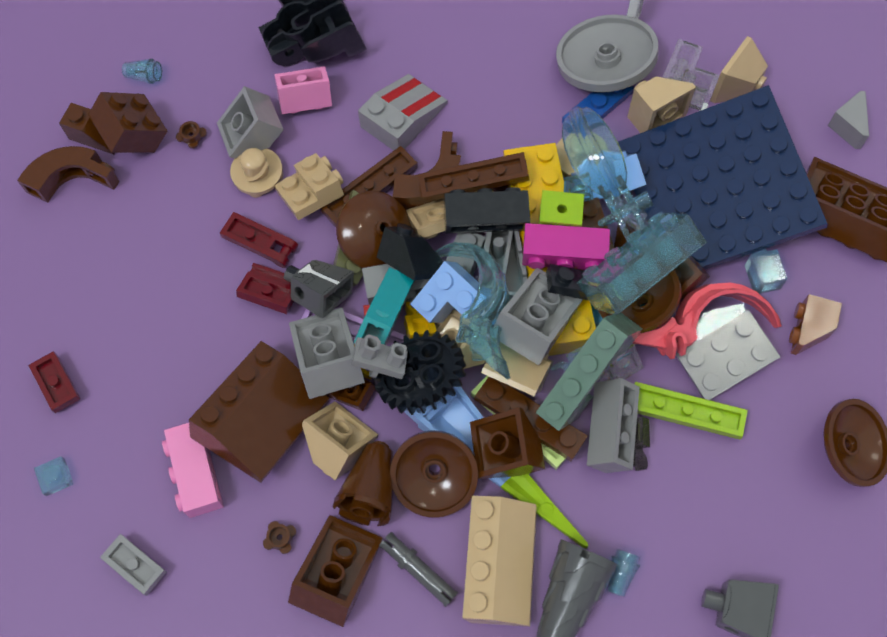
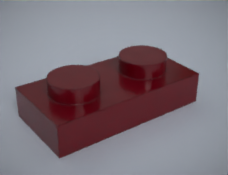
[28,351,80,414]

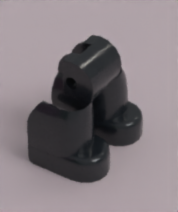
[258,0,367,66]

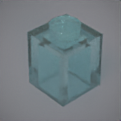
[745,249,788,294]

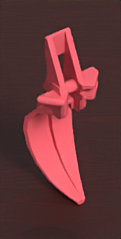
[632,282,781,359]

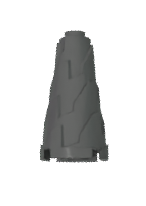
[537,539,618,637]

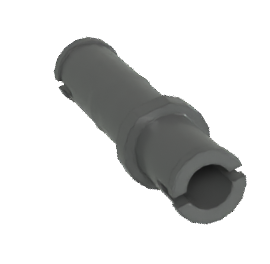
[379,532,458,608]

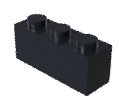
[444,187,530,234]

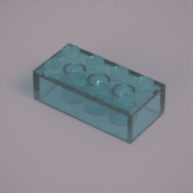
[577,212,707,315]

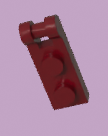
[220,212,299,268]

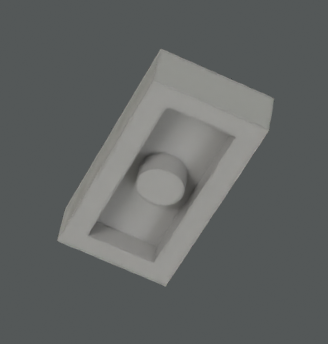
[100,534,167,596]

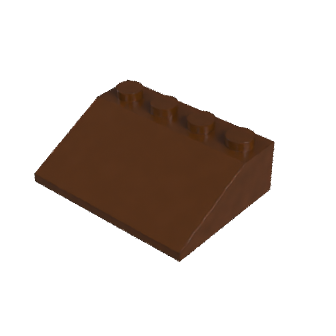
[806,156,887,262]
[189,341,329,483]

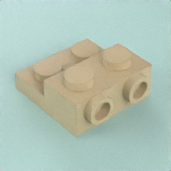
[274,153,344,221]

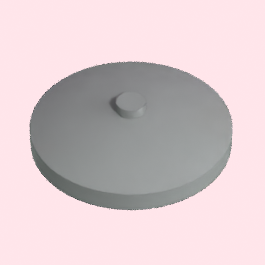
[556,15,659,92]

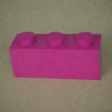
[522,223,610,273]

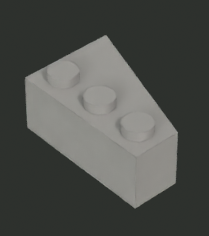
[478,231,527,306]

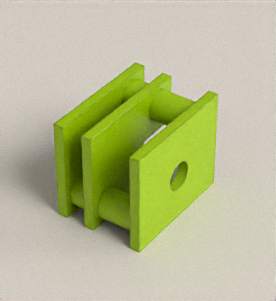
[539,190,584,227]

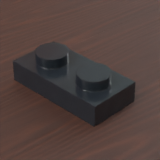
[546,264,605,303]

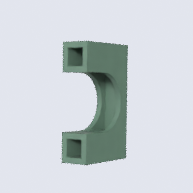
[536,312,643,431]

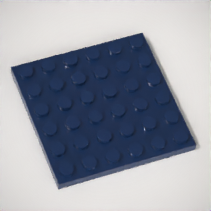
[617,85,827,270]

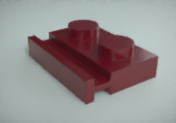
[236,263,294,314]

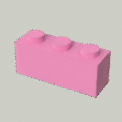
[162,423,224,518]

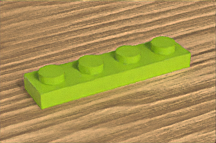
[634,382,748,440]

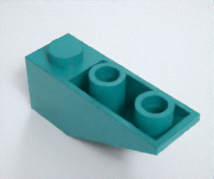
[353,267,414,345]

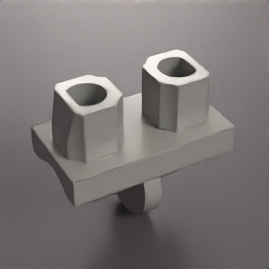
[351,334,408,379]

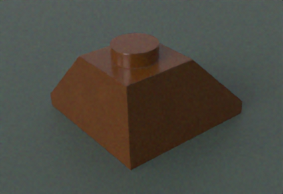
[470,407,545,479]

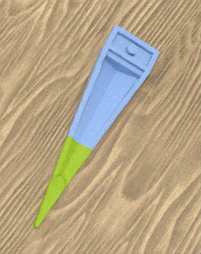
[404,387,588,549]

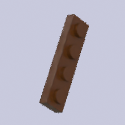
[320,146,418,227]
[418,152,530,202]
[474,377,588,462]

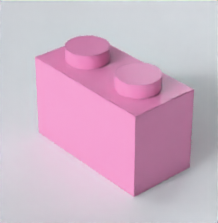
[274,66,332,114]

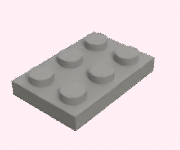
[675,309,780,400]

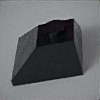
[377,223,444,280]

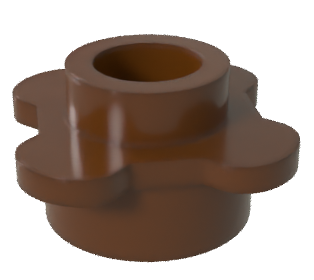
[176,121,207,148]
[263,521,296,554]

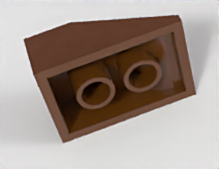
[288,515,383,627]

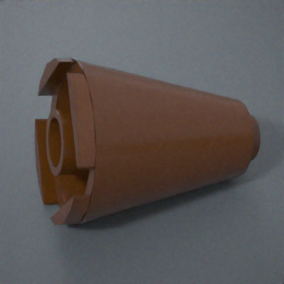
[332,441,393,526]

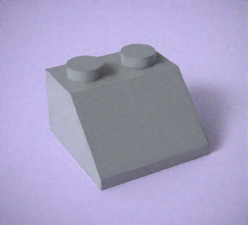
[217,86,284,158]

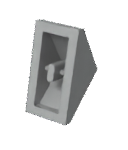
[828,91,869,149]

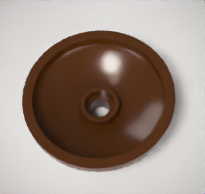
[336,191,412,269]
[597,258,681,333]
[823,399,887,487]
[390,430,478,518]

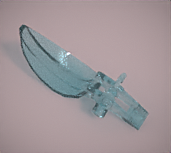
[562,106,656,256]
[436,242,511,380]

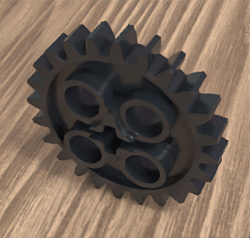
[373,330,467,415]

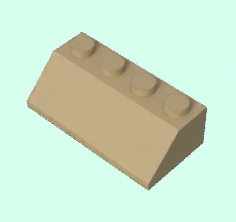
[462,496,537,627]

